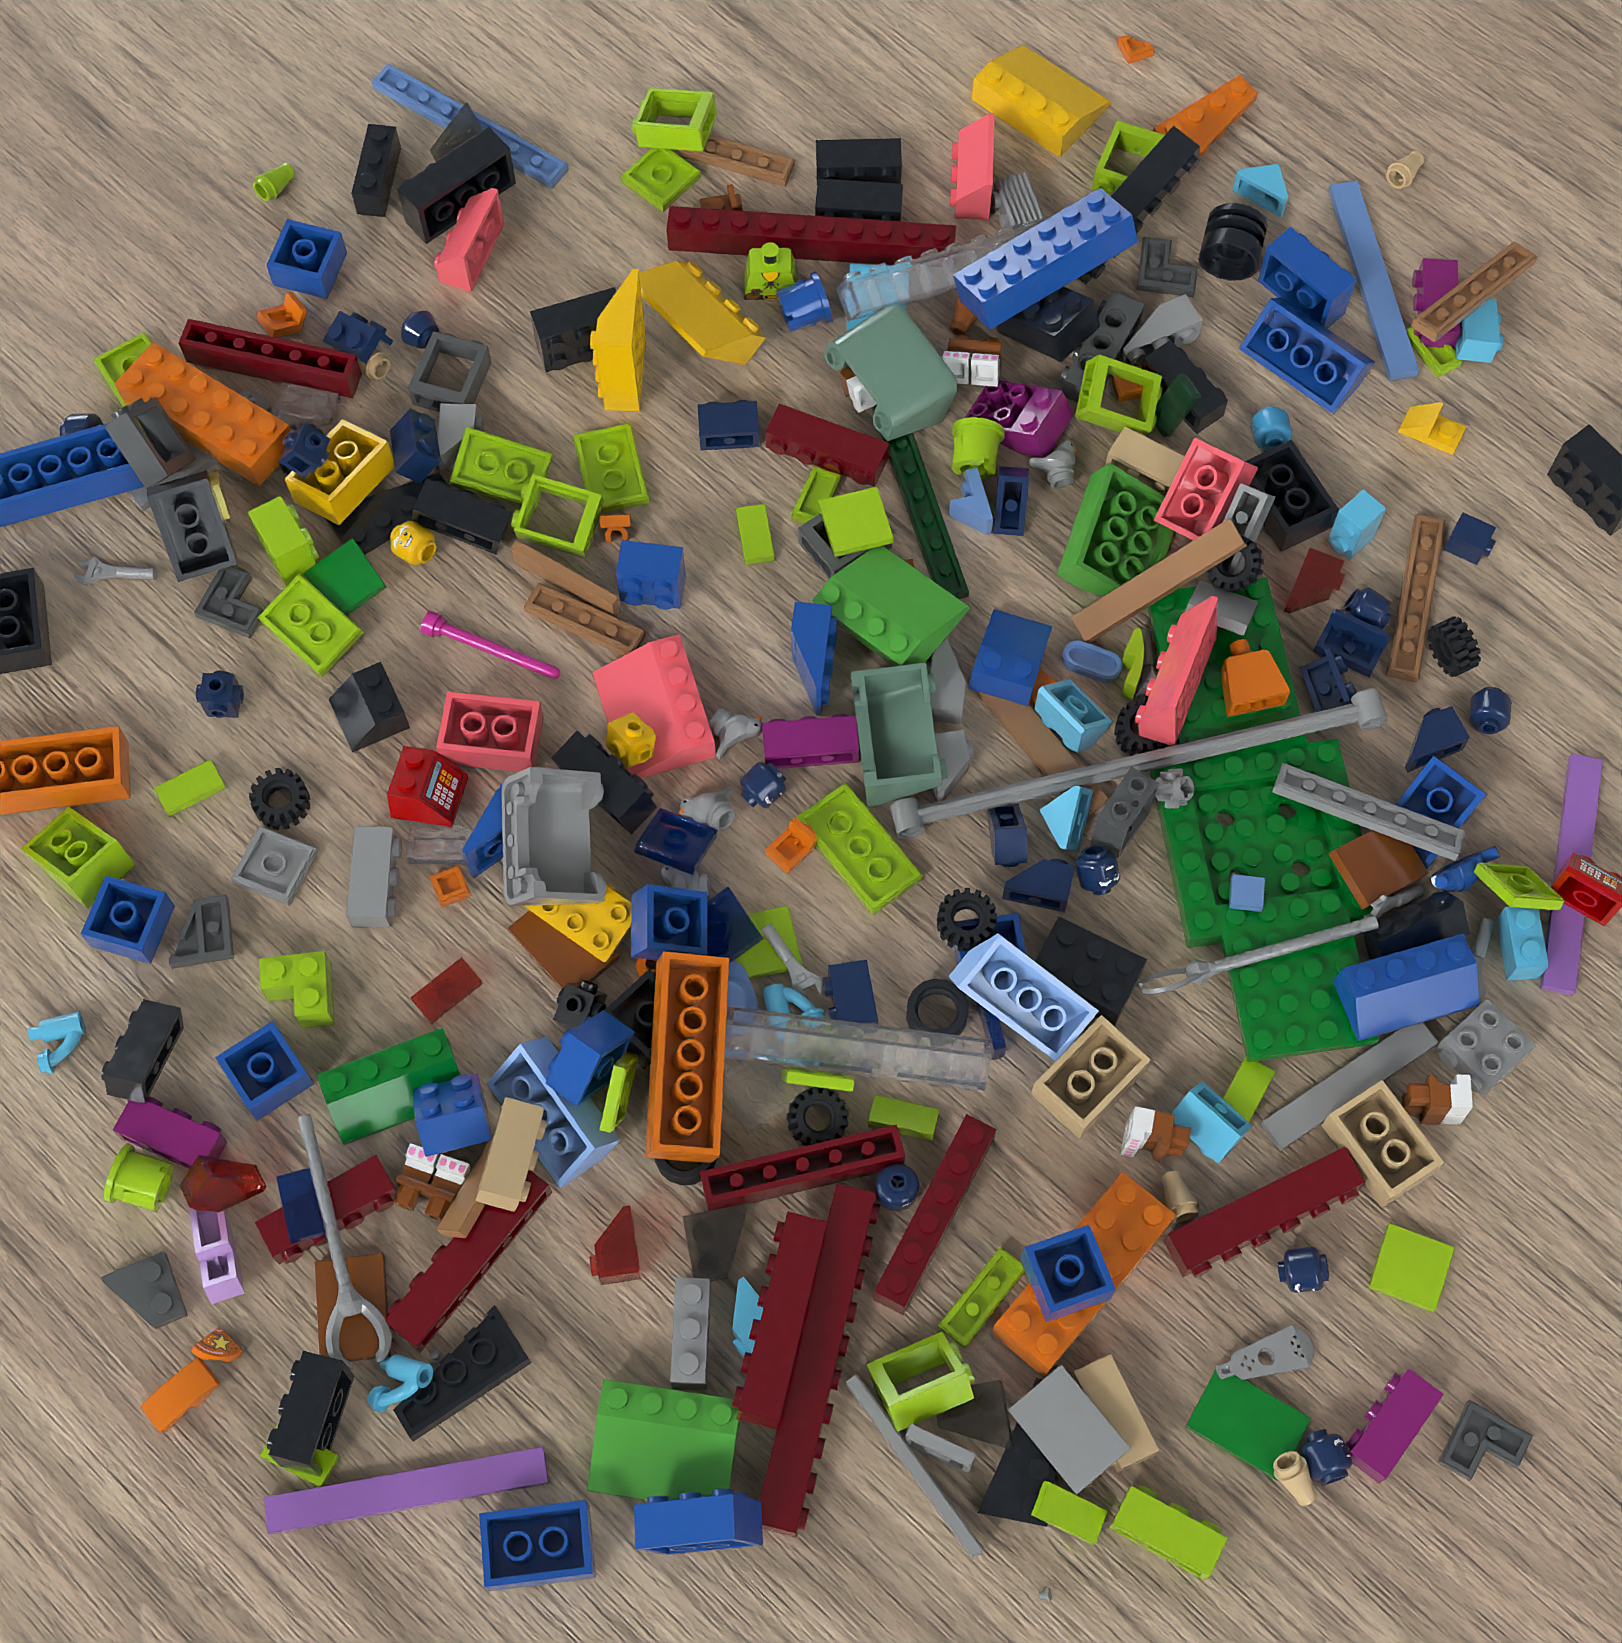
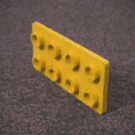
[524,881,632,962]

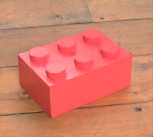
[436,691,544,772]

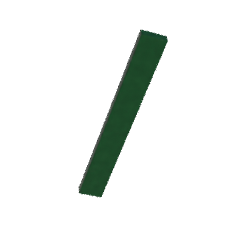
[871,405,969,599]

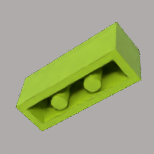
[1109,1485,1228,1581]

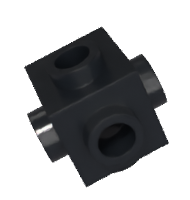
[553,979,607,1028]

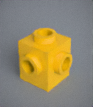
[605,712,656,768]

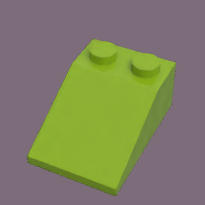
[21,806,136,908]

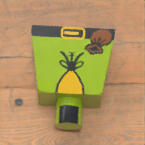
[744,242,798,300]

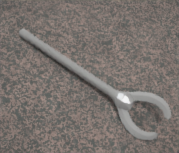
[1136,916,1378,995]
[298,1114,392,1370]

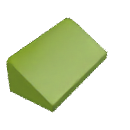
[868,1095,940,1142]

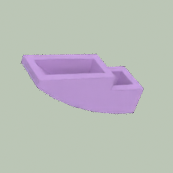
[188,1194,245,1304]

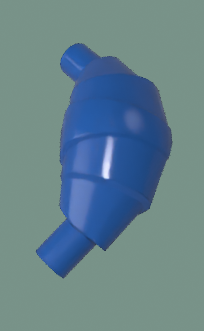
[1431,846,1500,892]

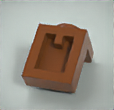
[700,184,743,211]

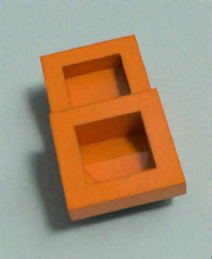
[140,1358,221,1433]

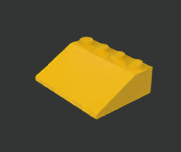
[972,45,1111,158]
[639,261,766,365]
[590,269,646,412]

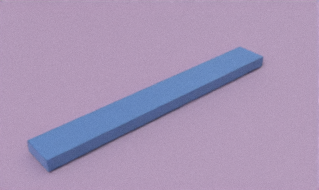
[372,63,569,189]
[1328,181,1419,381]

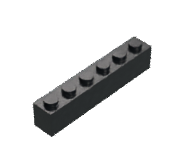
[1078,125,1200,284]

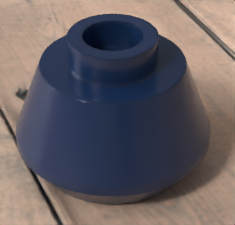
[401,311,439,349]

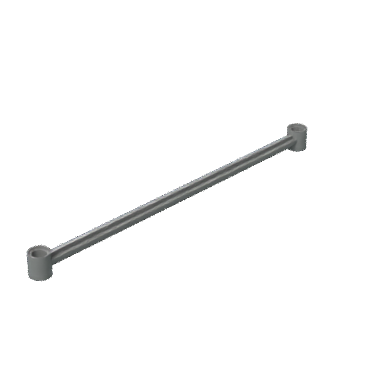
[890,689,1388,839]

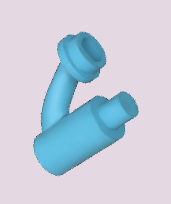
[762,984,825,1039]
[28,1011,85,1074]
[368,1354,433,1412]

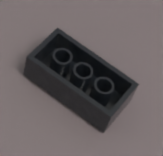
[397,126,516,244]

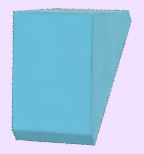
[1232,164,1288,218]
[1040,786,1094,852]

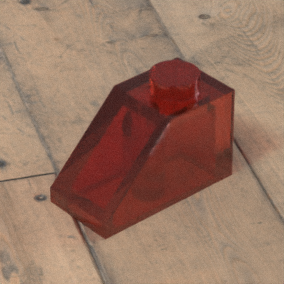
[1284,548,1346,613]
[180,1155,267,1213]
[589,1205,641,1285]

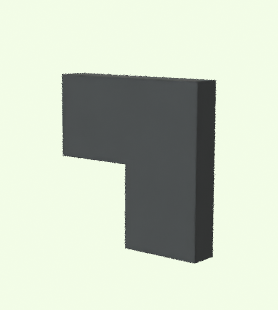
[1136,237,1198,297]
[194,566,263,638]
[1437,1400,1533,1481]

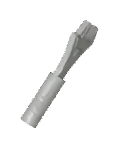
[74,556,157,585]
[1135,630,1157,704]
[1363,885,1424,919]
[1472,918,1494,1000]
[761,923,823,1000]

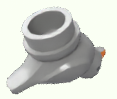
[1029,441,1078,489]
[709,708,762,760]
[679,787,735,830]
[661,859,711,899]

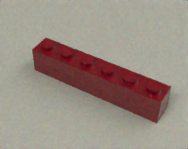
[178,319,362,399]
[873,1114,996,1315]
[700,1124,905,1214]
[1163,1147,1365,1278]
[385,1170,552,1353]
[732,1211,827,1430]

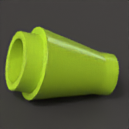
[253,163,295,201]

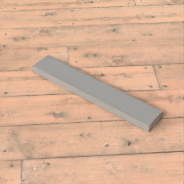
[1272,763,1465,861]
[1260,1022,1439,1152]
[846,1375,983,1560]

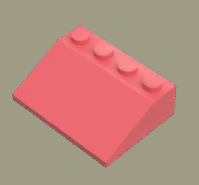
[1135,596,1218,746]
[593,634,716,778]

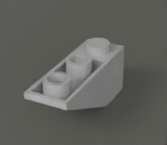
[1121,294,1203,366]
[925,637,966,725]

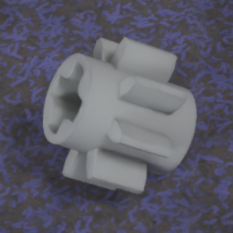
[1155,769,1194,808]

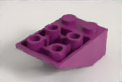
[965,380,1074,458]

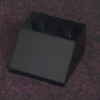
[329,662,410,753]

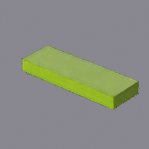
[938,1246,1026,1349]

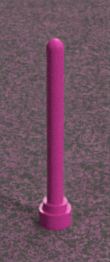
[421,610,560,679]

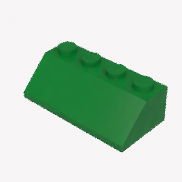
[317,1027,461,1145]

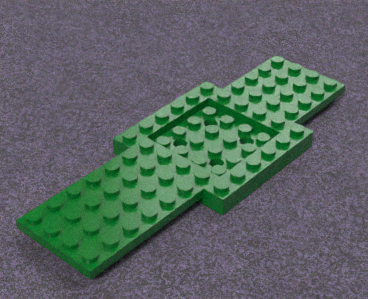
[1148,577,1379,1062]

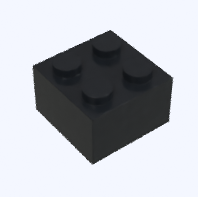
[604,969,656,1070]

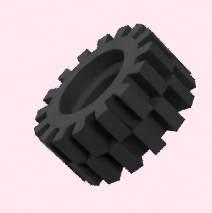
[1206,536,1264,591]
[1427,616,1481,677]
[1114,698,1168,756]
[249,768,311,830]
[937,888,997,952]
[786,1087,849,1146]

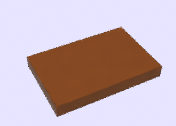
[1329,830,1429,910]
[508,910,620,989]
[315,1253,391,1362]

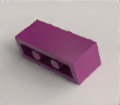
[1412,258,1461,349]
[762,714,859,769]
[113,1096,227,1177]
[1345,1368,1444,1483]

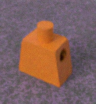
[1221,639,1290,717]

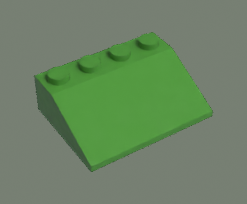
[1057,463,1174,610]
[812,546,970,667]
[587,1379,741,1500]

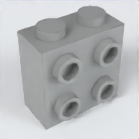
[1435,998,1536,1097]

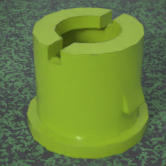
[951,417,1005,479]
[104,1143,174,1212]

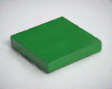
[303,538,387,616]

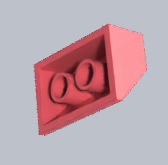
[950,114,995,220]
[434,188,504,292]
[1154,437,1258,541]

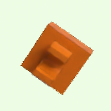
[600,514,632,543]

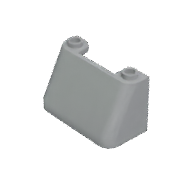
[502,767,607,906]

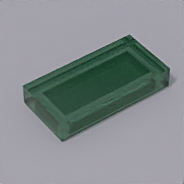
[1155,374,1202,437]

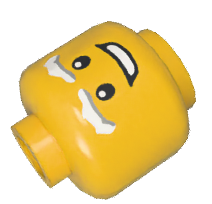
[390,521,436,566]

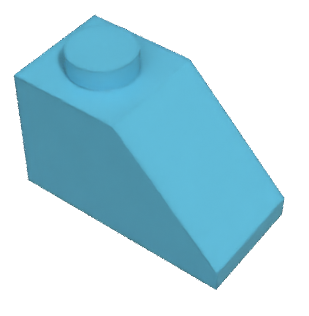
[732,1276,763,1358]

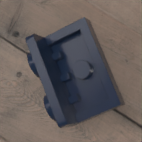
[323,311,394,364]
[1313,609,1391,678]
[1299,648,1357,712]

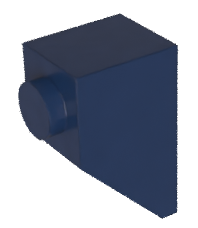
[993,466,1029,536]
[1405,706,1470,773]
[987,803,1027,867]
[1002,859,1075,912]

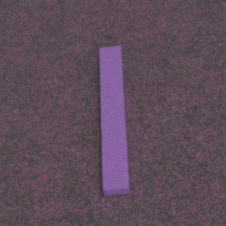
[1540,753,1603,996]
[264,1447,549,1534]

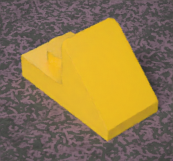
[1398,402,1467,455]

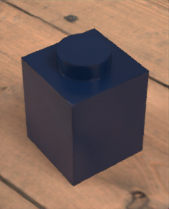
[1444,512,1496,565]

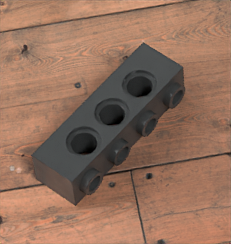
[1059,291,1145,403]

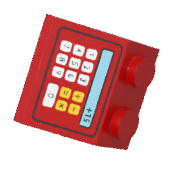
[387,746,468,827]
[1551,852,1622,927]

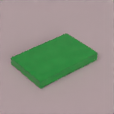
[1185,1369,1311,1481]

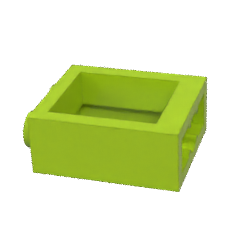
[632,88,717,152]
[1092,120,1165,195]
[1075,354,1162,435]
[511,474,604,559]
[866,1332,975,1432]

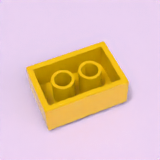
[285,419,394,525]

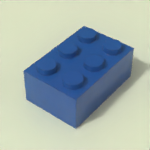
[1258,227,1356,329]
[634,1489,763,1555]
[479,1500,596,1592]

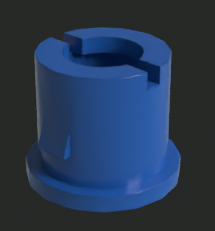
[776,271,833,332]

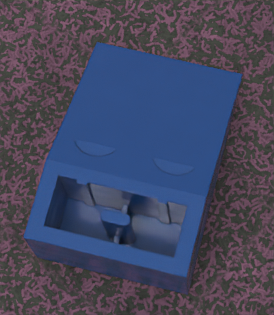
[791,602,837,716]

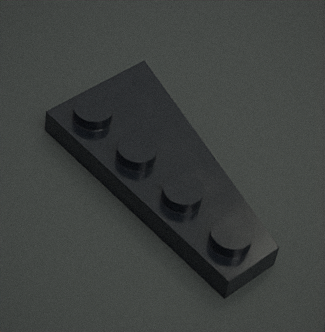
[323,473,450,555]
[393,1305,531,1442]
[977,1378,1056,1527]

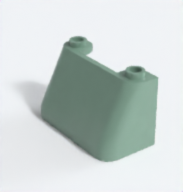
[823,304,957,441]
[851,663,948,807]

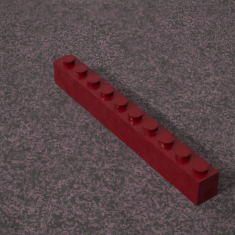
[666,206,956,270]
[760,1184,881,1537]

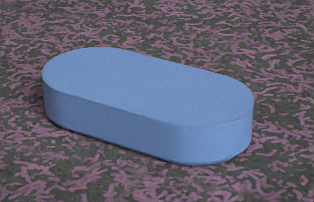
[1062,640,1123,683]

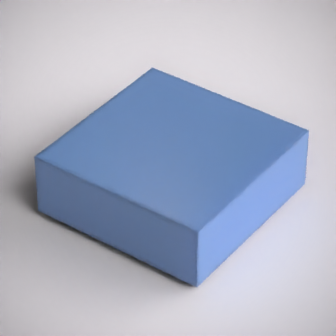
[1229,874,1265,912]

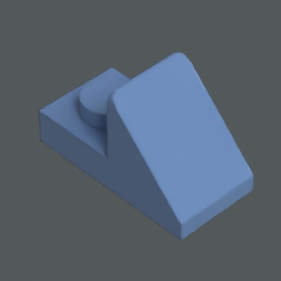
[949,467,993,535]

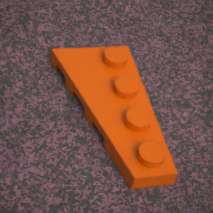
[1153,75,1258,157]

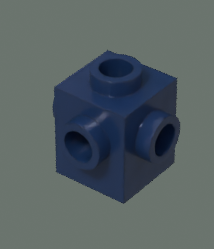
[279,423,331,479]
[196,670,244,718]

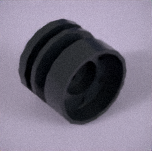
[1198,203,1268,281]

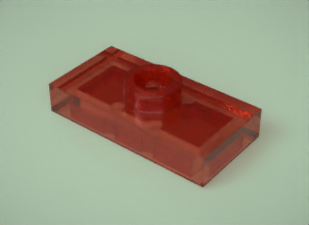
[410,957,483,1025]

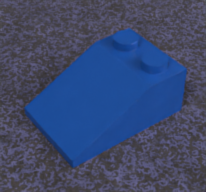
[968,609,1052,706]
[1395,756,1488,869]
[462,781,504,878]

